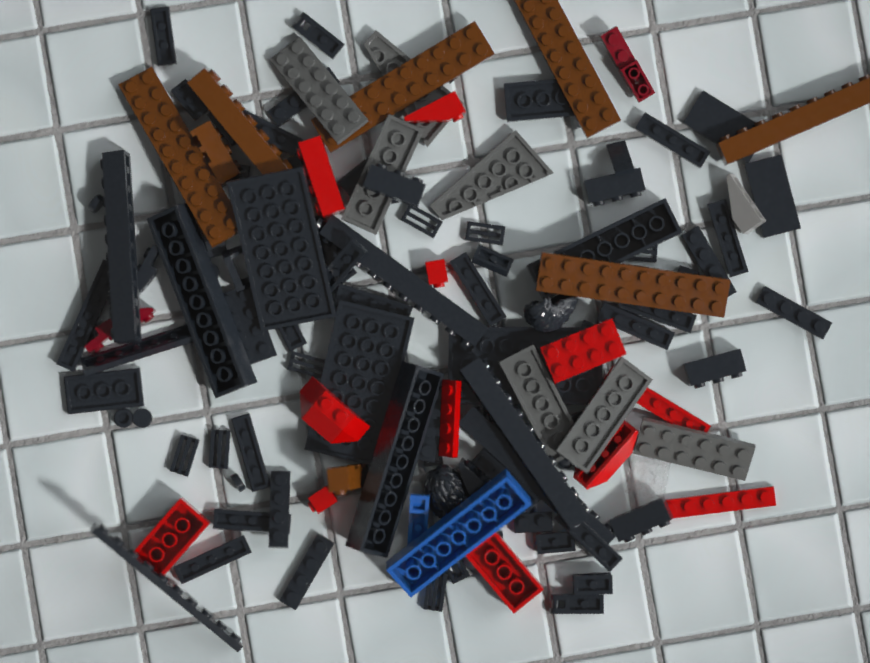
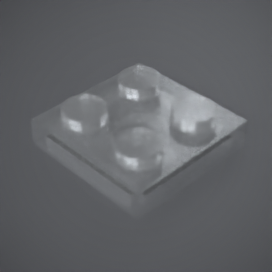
[625,455,671,499]

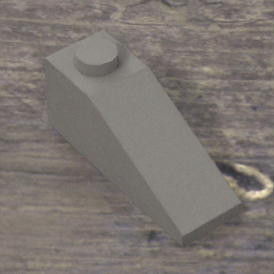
[726,174,766,234]

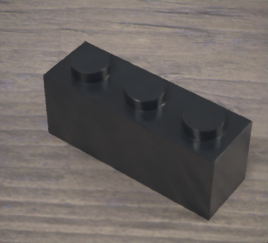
[363,163,426,208]
[583,168,646,207]
[683,349,747,389]
[609,496,673,543]

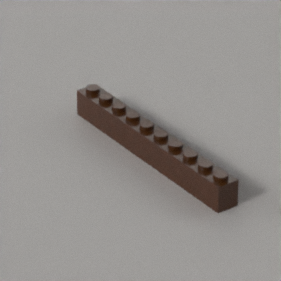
[716,74,870,166]

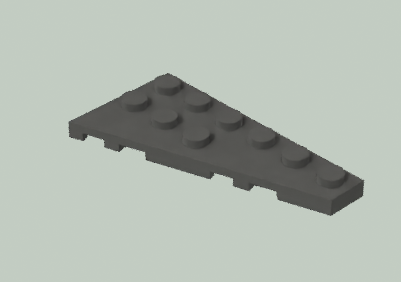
[364,30,464,148]
[430,130,553,220]

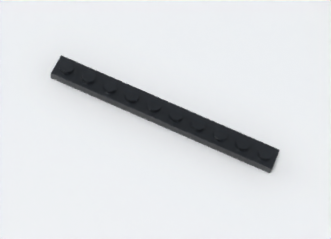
[90,523,243,652]

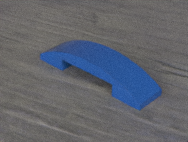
[407,494,430,545]

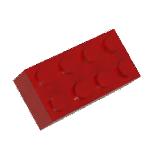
[296,136,345,219]
[540,318,627,384]
[135,497,211,575]
[466,532,544,614]

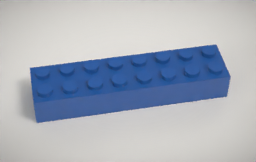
[386,469,531,598]

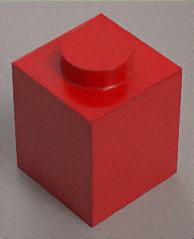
[425,259,448,288]
[307,485,338,514]

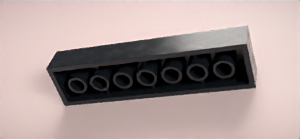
[526,198,682,300]

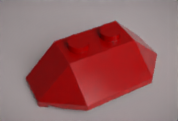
[300,376,371,444]
[573,420,638,489]

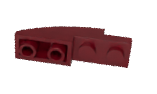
[599,26,655,103]
[84,308,156,353]

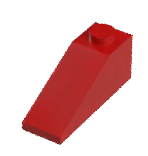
[404,91,466,123]

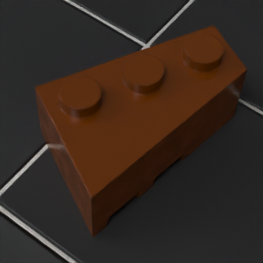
[190,120,242,187]
[327,464,368,495]

